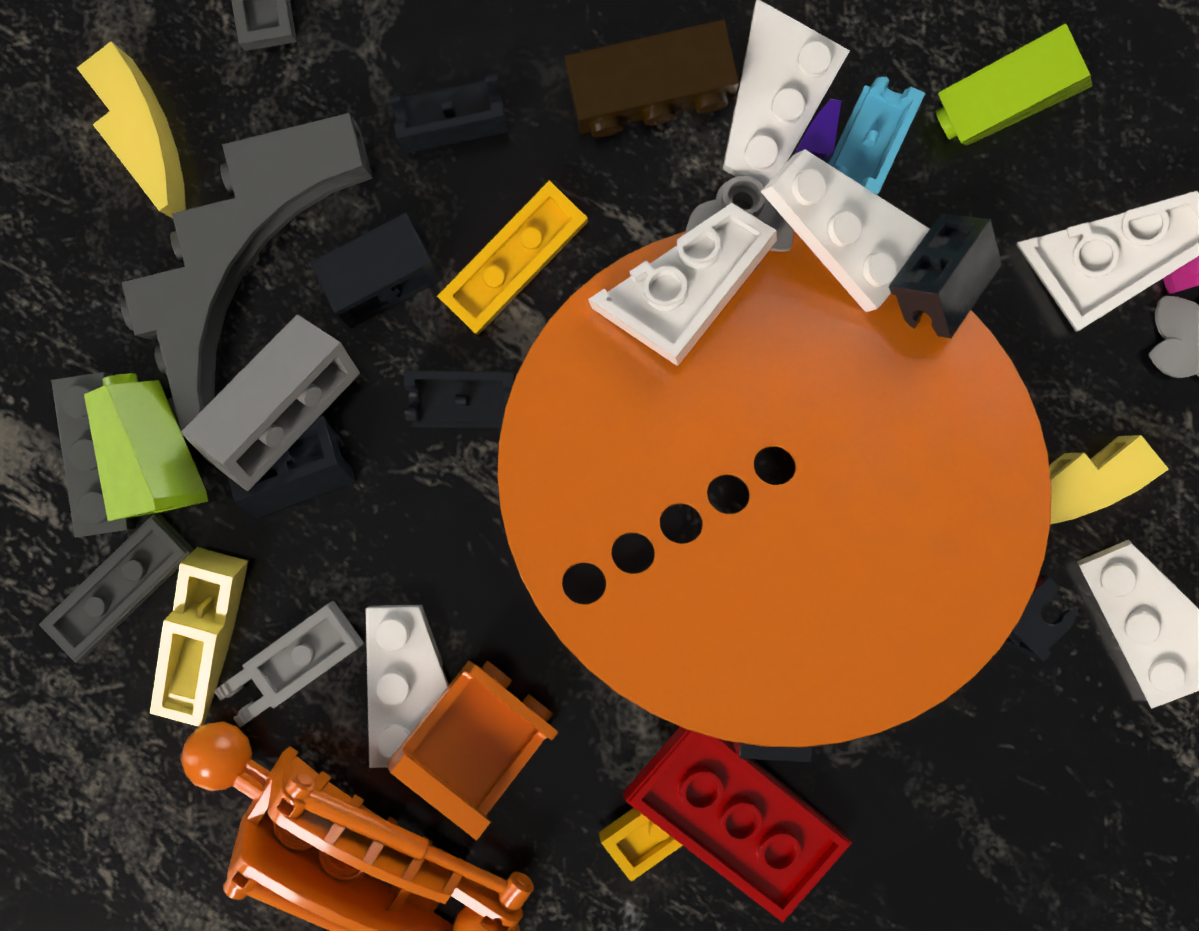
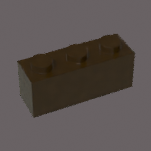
[564,19,739,137]

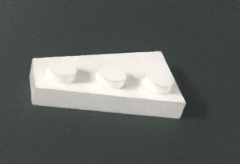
[723,0,850,187]
[761,149,930,312]
[1016,191,1199,332]
[588,203,777,366]
[1077,540,1199,709]
[366,605,449,768]

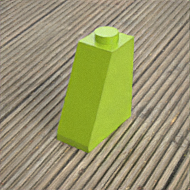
[935,23,1093,146]
[84,373,208,521]

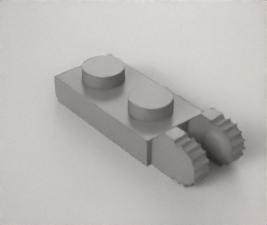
[214,601,364,727]

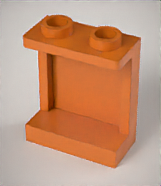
[386,661,558,841]

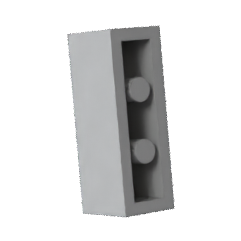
[181,315,360,491]

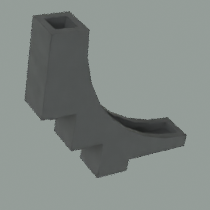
[121,113,373,431]

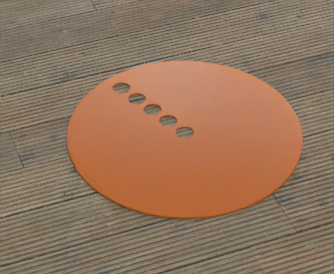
[498,230,1052,747]

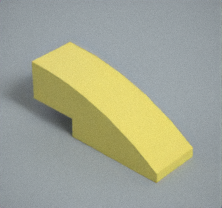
[77,41,186,218]
[1049,435,1168,525]
[150,547,248,727]

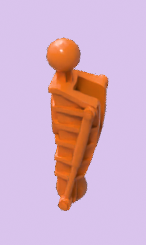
[181,721,534,931]

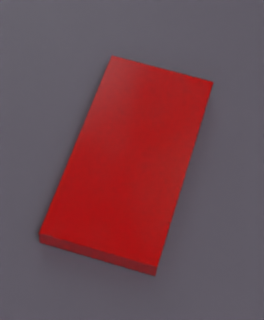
[622,727,852,922]

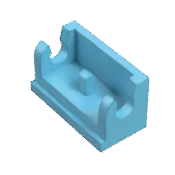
[828,77,925,195]

